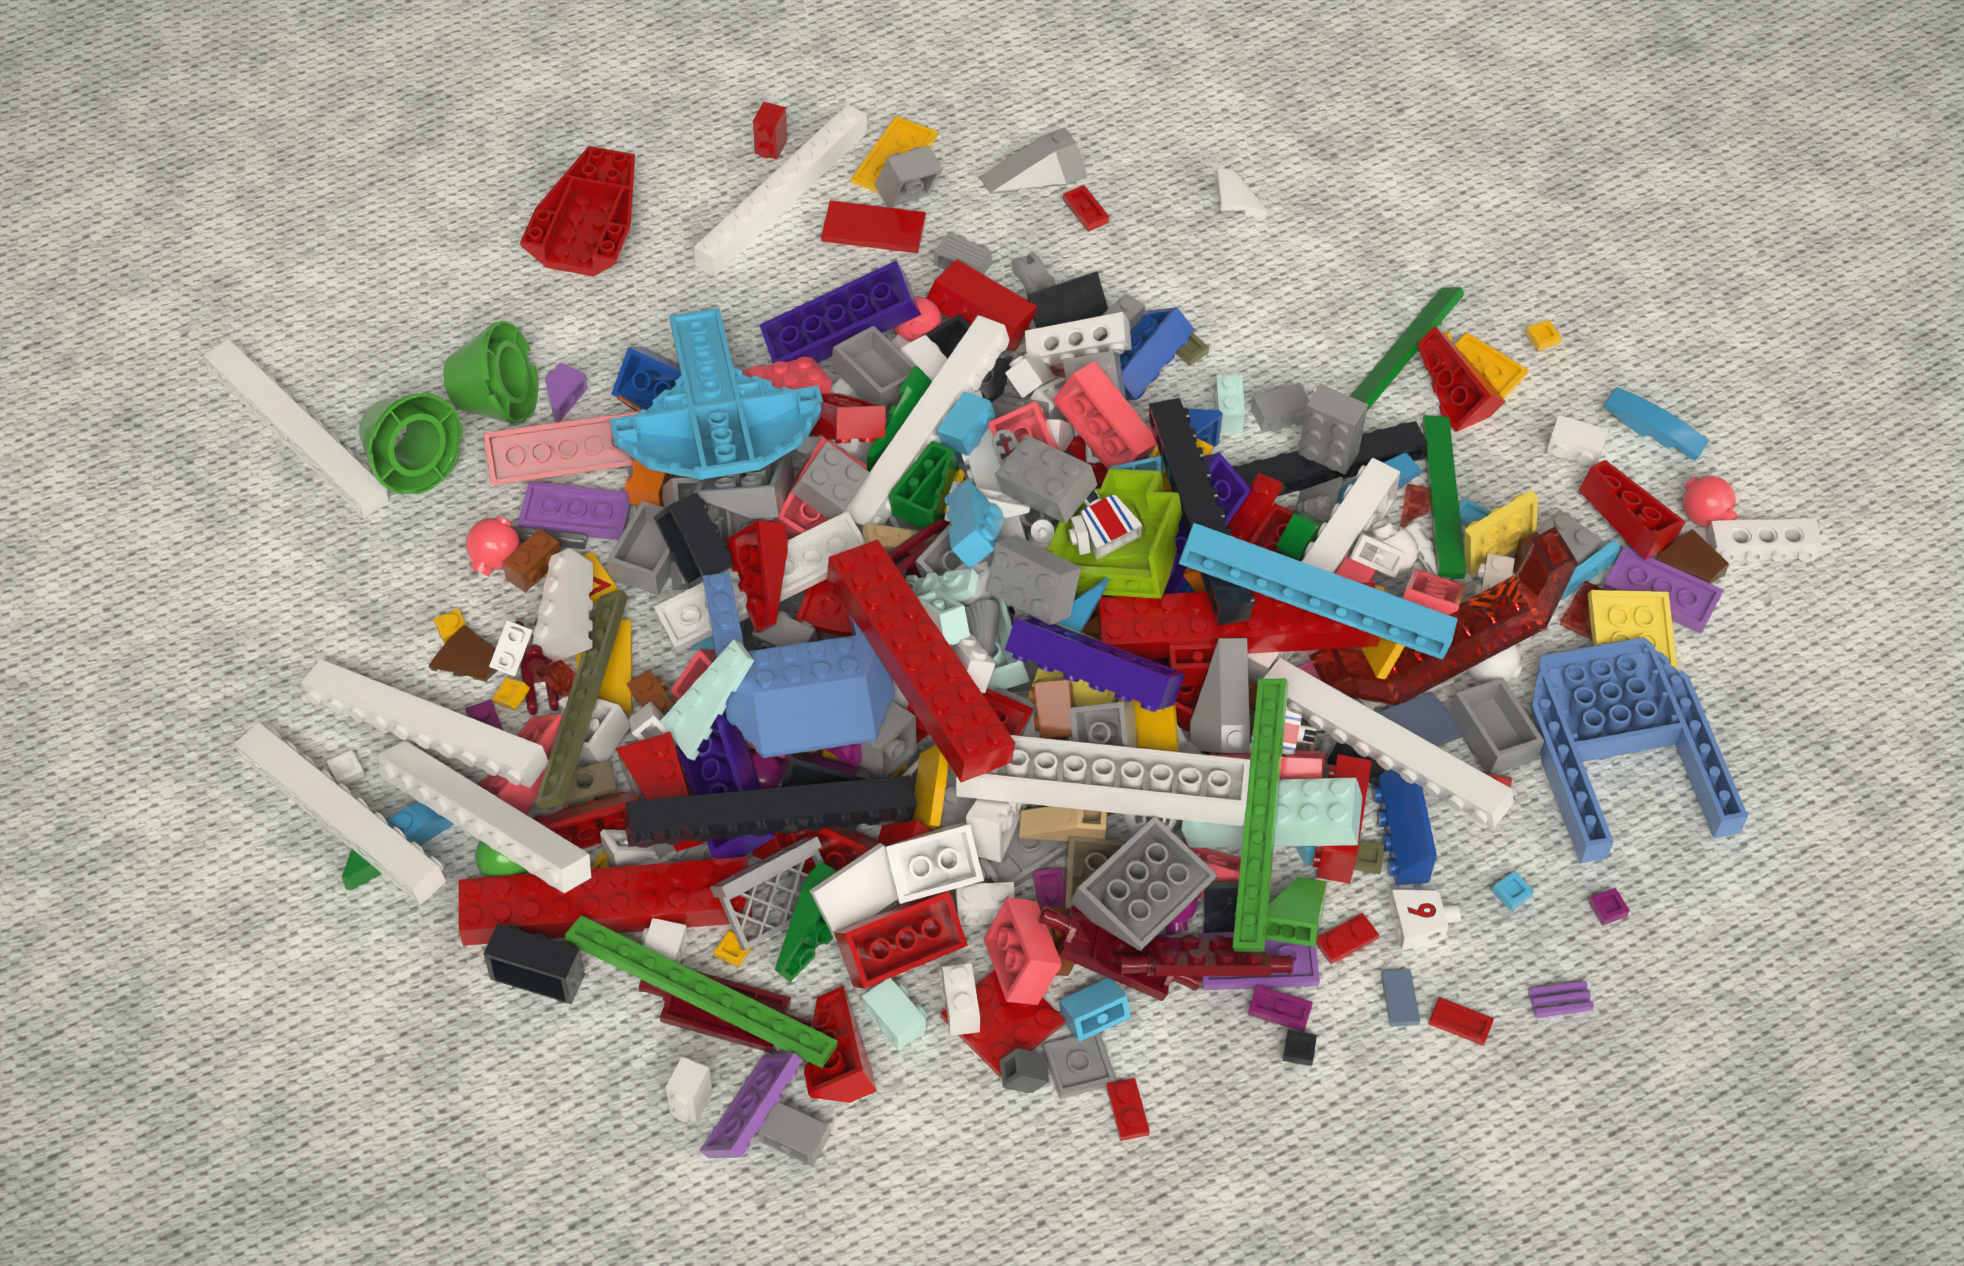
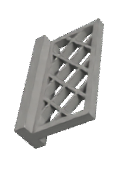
[710,837,824,950]

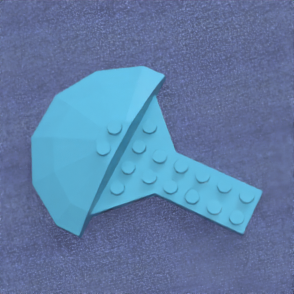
[610,308,823,480]

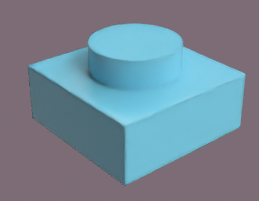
[1492,871,1534,911]

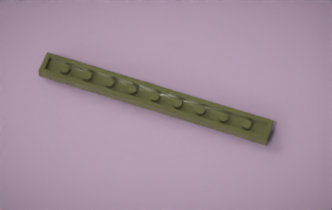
[535,590,628,810]

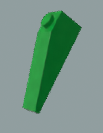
[867,366,932,472]
[774,861,838,982]

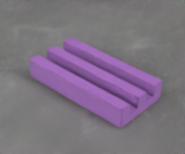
[1528,981,1594,1018]

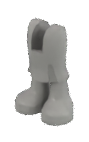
[1012,253,1056,294]

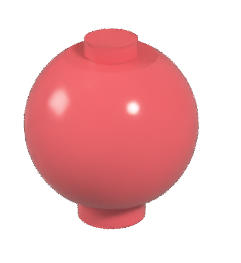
[893,296,942,342]
[1682,475,1738,528]
[466,516,520,576]

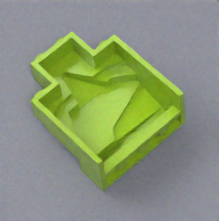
[1047,469,1182,599]

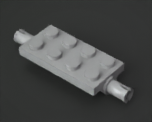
[974,805,1068,888]

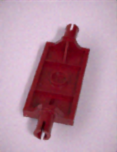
[1038,905,1203,1001]
[1118,935,1293,976]
[639,970,812,1053]

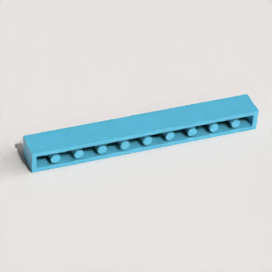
[1179,523,1457,660]

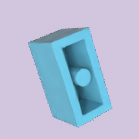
[937,391,996,456]
[1059,978,1131,1042]

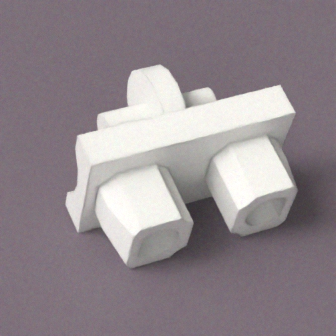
[1028,519,1054,550]
[489,620,533,676]

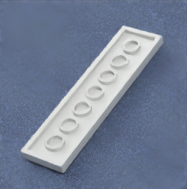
[654,511,865,653]

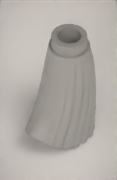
[965,600,1000,656]

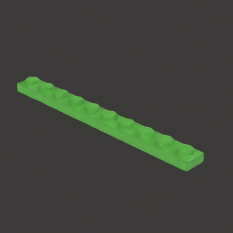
[1233,678,1289,952]
[565,916,838,1068]

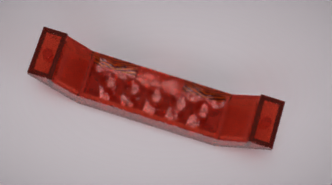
[1309,526,1578,705]

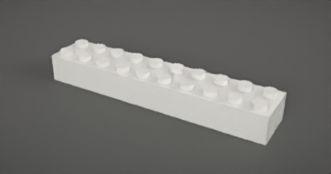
[1248,458,1401,685]
[956,735,1250,826]

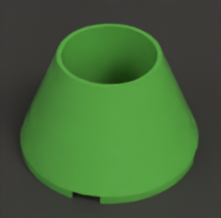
[443,321,538,424]
[359,393,463,495]

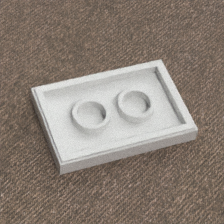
[809,843,898,939]

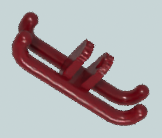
[888,519,950,578]
[515,618,560,715]

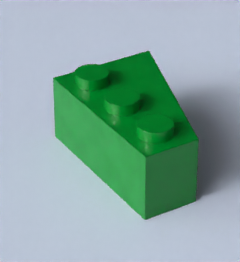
[888,441,958,535]

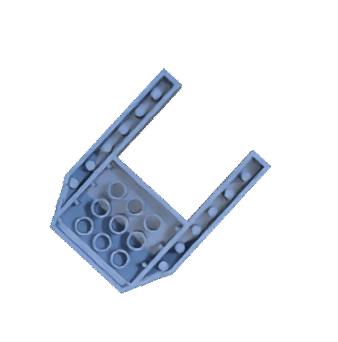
[703,572,895,758]
[1531,637,1748,864]

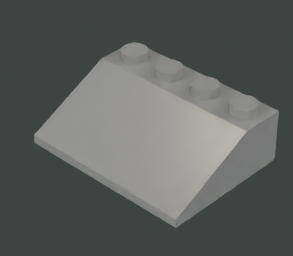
[694,452,794,521]
[1071,816,1218,951]

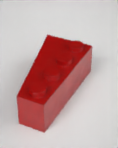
[1579,460,1686,560]
[615,732,704,852]

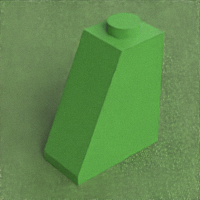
[1265,877,1327,947]

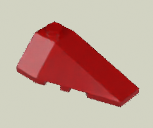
[1417,326,1506,432]
[804,986,877,1103]

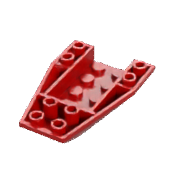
[520,146,635,277]

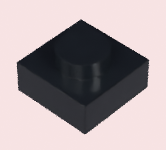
[1283,1030,1317,1066]

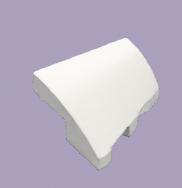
[1216,168,1267,215]

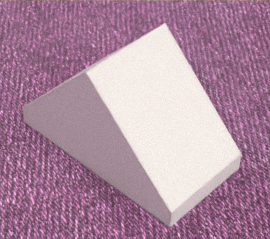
[1350,534,1407,578]
[600,829,656,867]

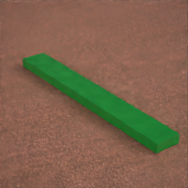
[1350,287,1464,411]
[1422,415,1466,579]

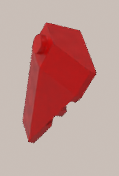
[727,520,788,633]

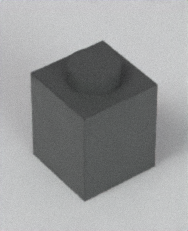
[1000,1048,1049,1093]

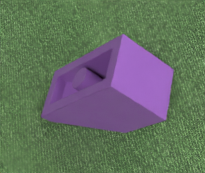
[545,362,588,423]

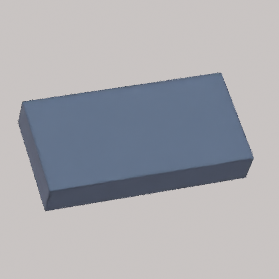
[1381,969,1420,1027]

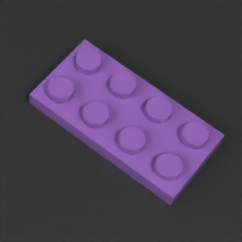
[518,481,632,540]
[1602,546,1724,634]
[1198,932,1320,990]
[700,1053,802,1158]

